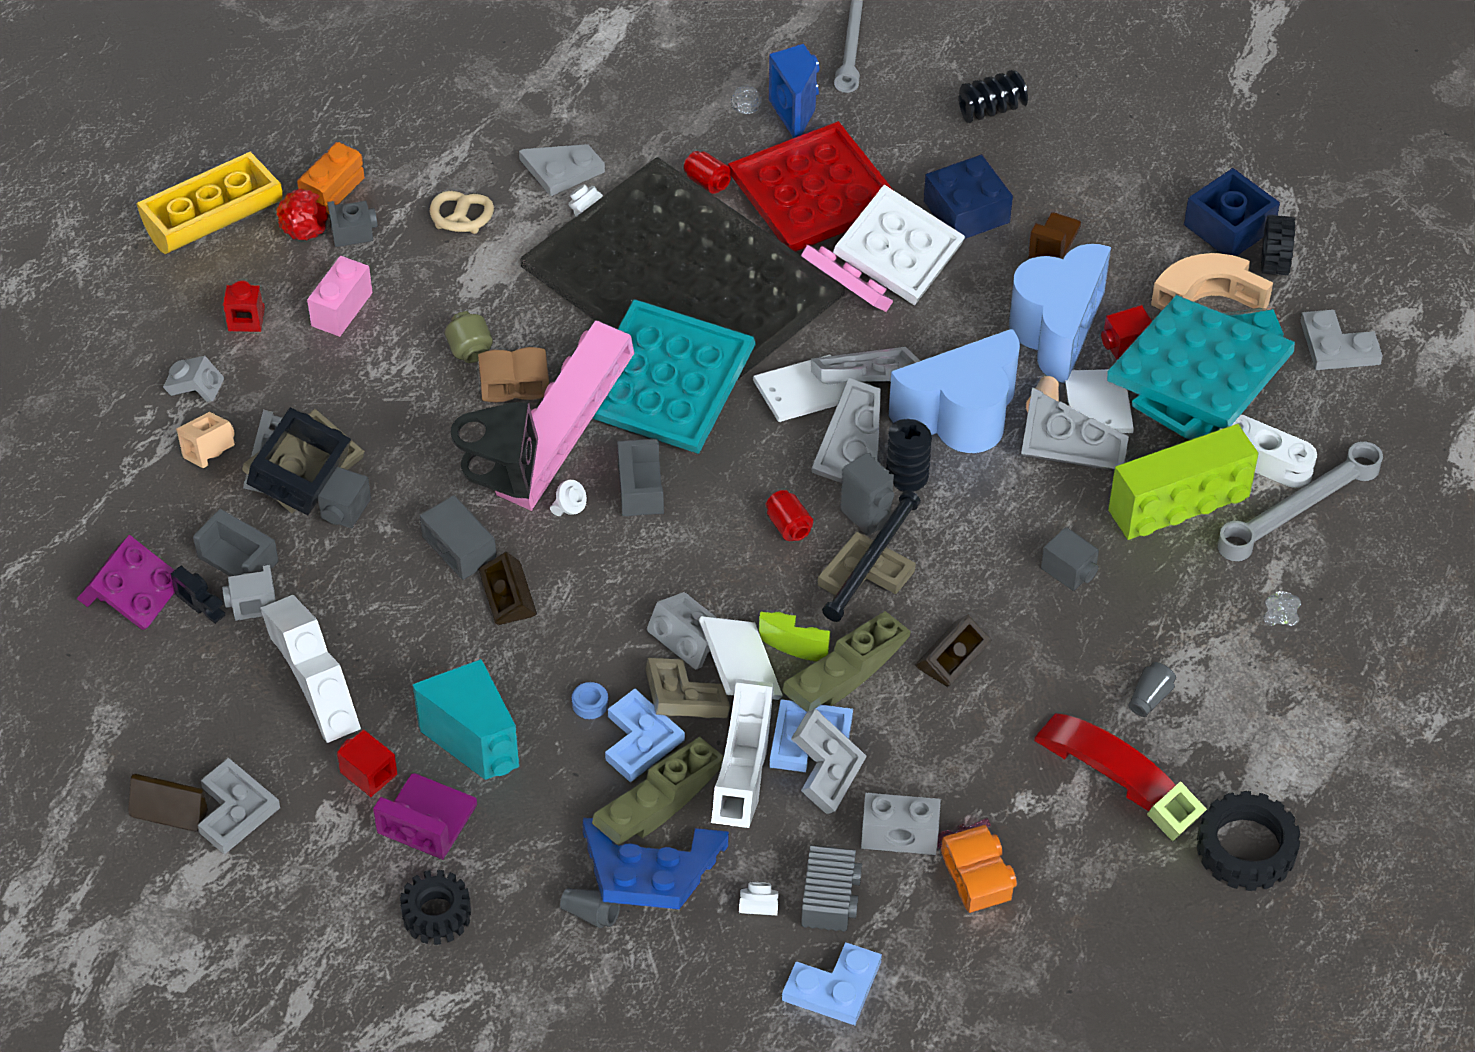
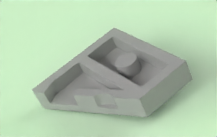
[519,144,605,196]

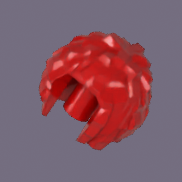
[276,188,328,241]

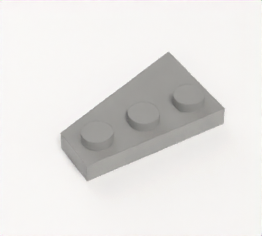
[811,347,920,384]
[1021,387,1129,471]

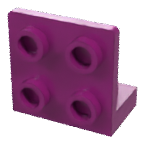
[76,535,175,630]
[373,773,477,860]

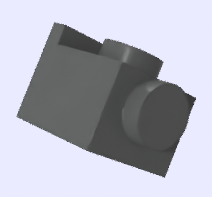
[327,201,378,247]

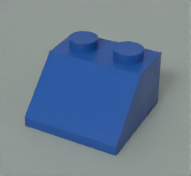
[769,44,820,138]

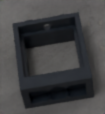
[246,407,351,516]

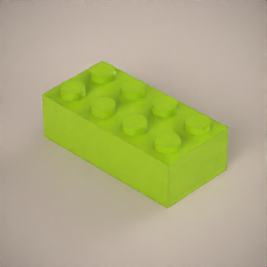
[1108,424,1259,540]

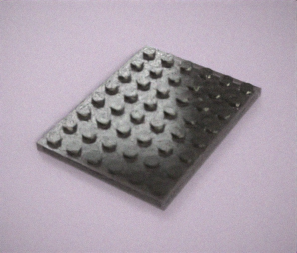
[520,157,845,380]

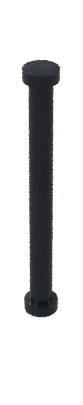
[822,490,921,622]

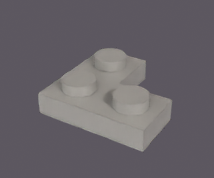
[1300,310,1383,370]
[791,709,867,814]
[197,758,280,855]

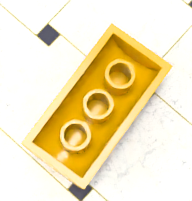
[136,151,283,254]

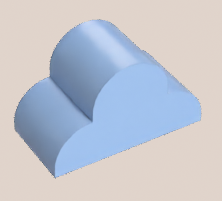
[1009,244,1111,384]
[888,329,1020,453]

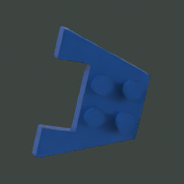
[583,818,729,909]

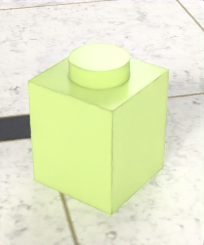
[1147,781,1207,842]

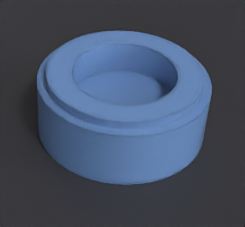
[572,682,608,719]

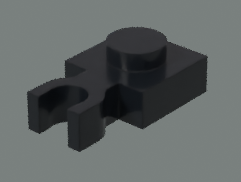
[171,565,226,624]

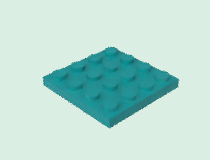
[1107,295,1295,429]
[592,299,756,454]

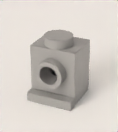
[222,565,276,621]

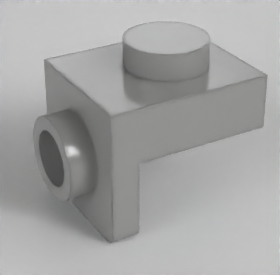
[163,355,224,402]

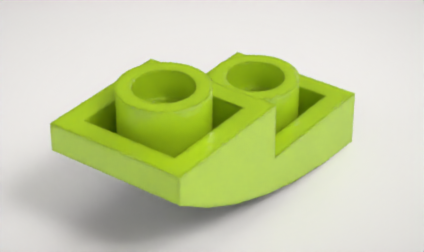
[759,612,830,662]

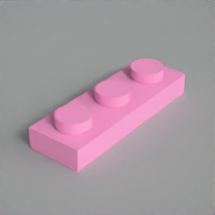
[801,245,893,312]

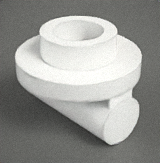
[568,184,604,220]
[550,480,587,516]
[739,882,778,915]

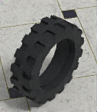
[1197,791,1300,891]

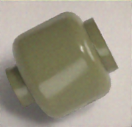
[444,311,493,363]

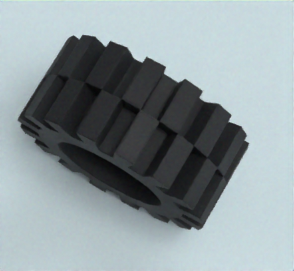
[1261,215,1296,276]
[400,870,471,945]

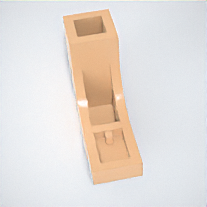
[1151,253,1273,310]

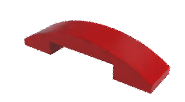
[1034,713,1176,811]

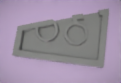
[812,378,881,483]

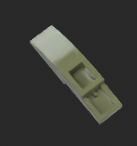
[782,611,911,712]
[592,737,724,846]

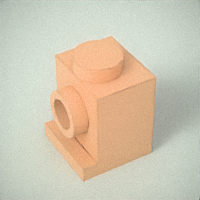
[176,412,235,468]

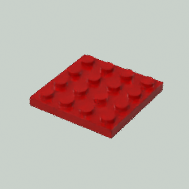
[728,121,894,254]

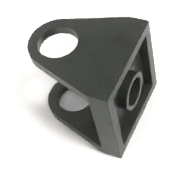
[451,402,538,499]

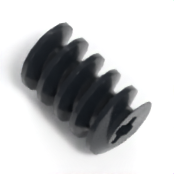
[958,70,1028,123]
[886,419,932,492]

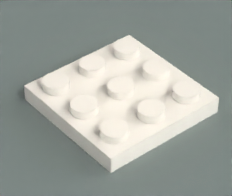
[833,185,965,305]

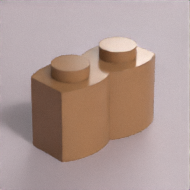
[478,347,549,402]

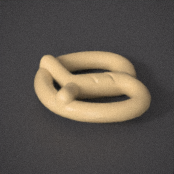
[430,191,494,234]

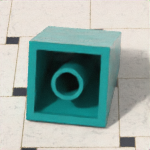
[413,659,519,780]

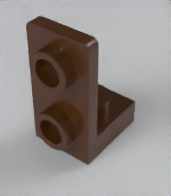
[1028,212,1081,259]

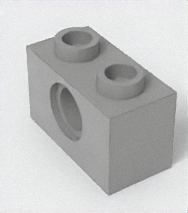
[861,793,941,855]

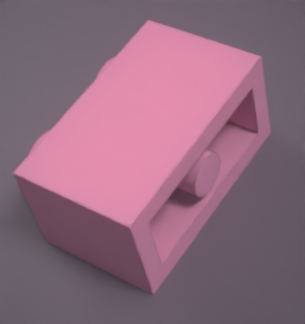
[307,256,373,337]

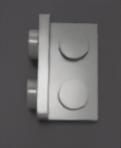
[647,592,717,670]

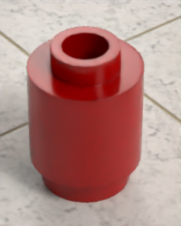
[684,151,731,194]
[766,490,813,541]

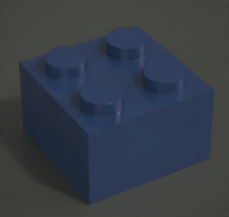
[923,154,1013,239]
[1184,168,1280,256]

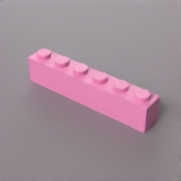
[495,320,634,511]

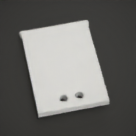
[753,355,847,422]
[1065,369,1134,433]
[699,616,783,700]

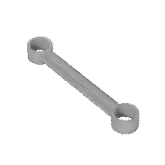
[1218,442,1383,561]

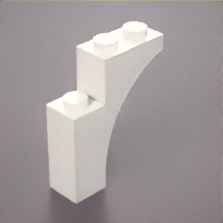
[260,595,361,743]
[711,679,774,828]

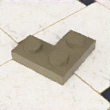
[817,532,916,595]
[645,658,730,718]

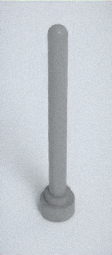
[834,0,863,93]

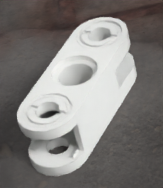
[1219,414,1317,488]

